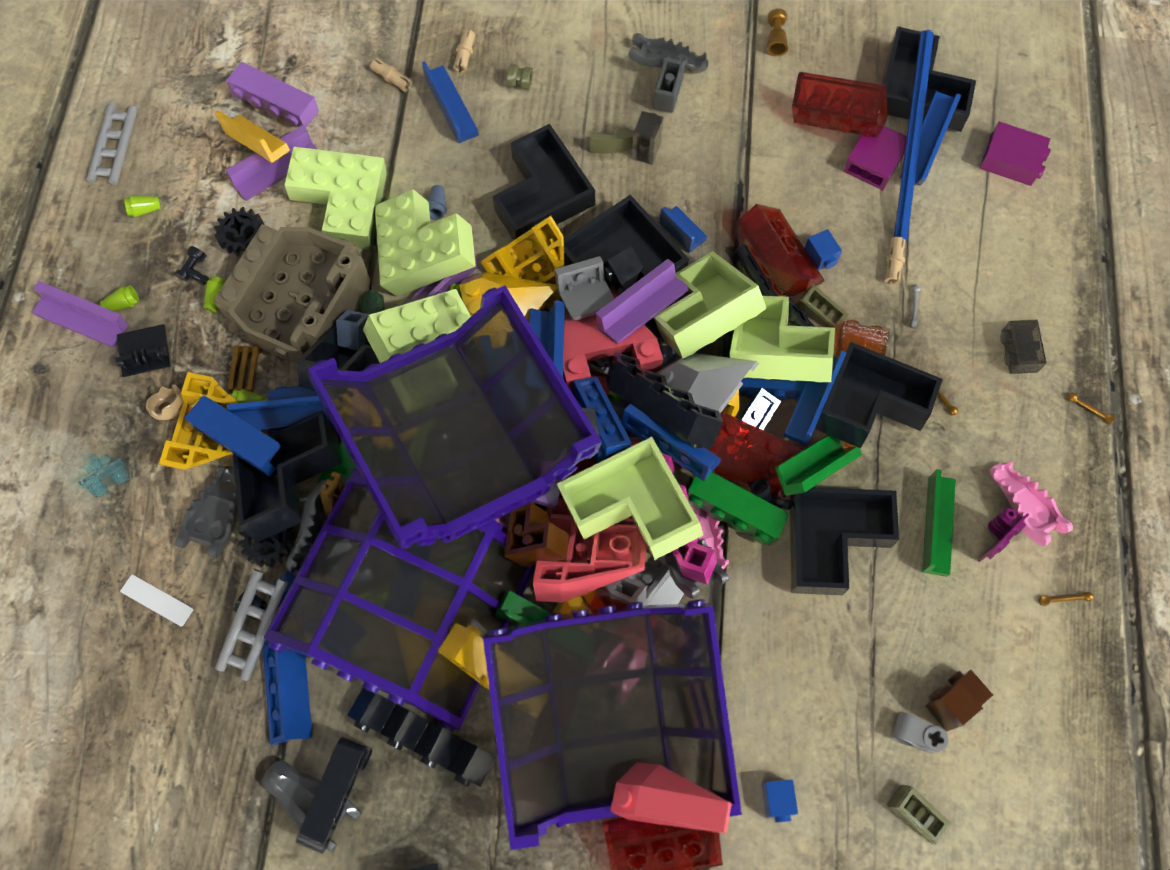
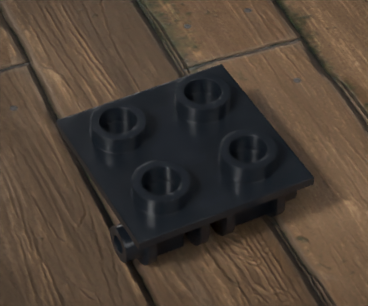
[115,324,171,377]

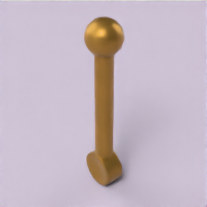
[938,390,958,415]
[1067,392,1115,424]
[1039,591,1094,606]

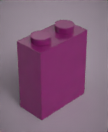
[843,120,907,190]
[979,121,1051,186]

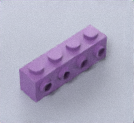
[226,62,319,128]

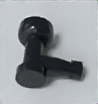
[175,246,209,285]
[750,478,793,510]

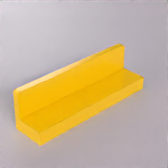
[214,110,290,163]

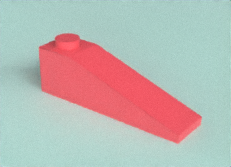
[610,762,731,834]

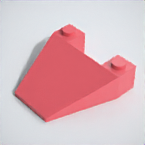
[563,291,663,392]
[533,498,647,603]

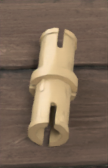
[453,30,475,73]
[370,58,412,92]
[885,237,906,285]

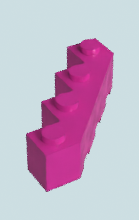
[661,453,717,585]

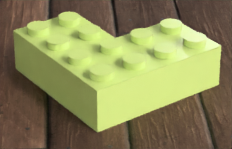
[285,147,387,250]
[375,189,476,296]
[653,251,766,359]
[363,289,473,414]
[730,296,835,382]
[557,437,703,559]

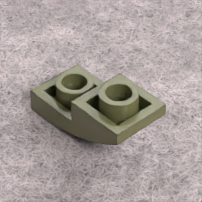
[590,128,637,154]

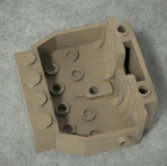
[214,224,372,364]

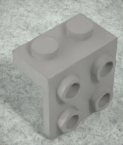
[554,256,614,320]

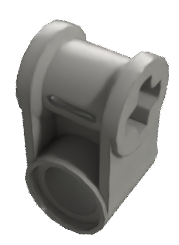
[891,712,949,753]

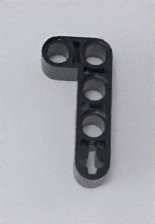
[296,737,373,854]

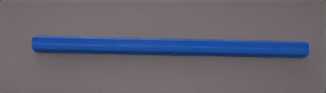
[894,29,934,243]

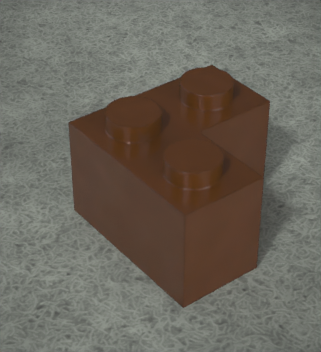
[504,502,569,567]
[925,670,993,732]

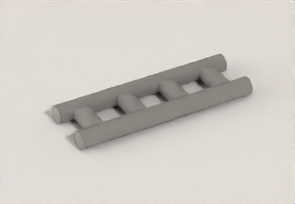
[86,104,138,185]
[215,569,288,681]

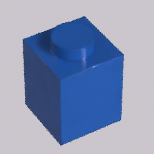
[804,229,842,271]
[762,779,798,823]

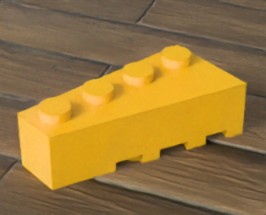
[438,623,547,718]

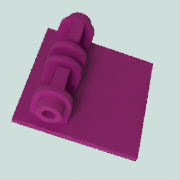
[977,508,1030,562]

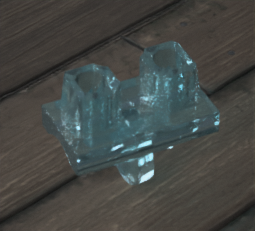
[79,454,131,498]

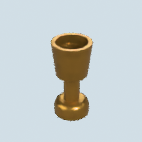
[767,9,788,56]

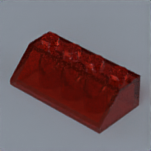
[792,72,888,138]
[737,204,825,296]
[706,411,803,499]
[602,817,723,870]

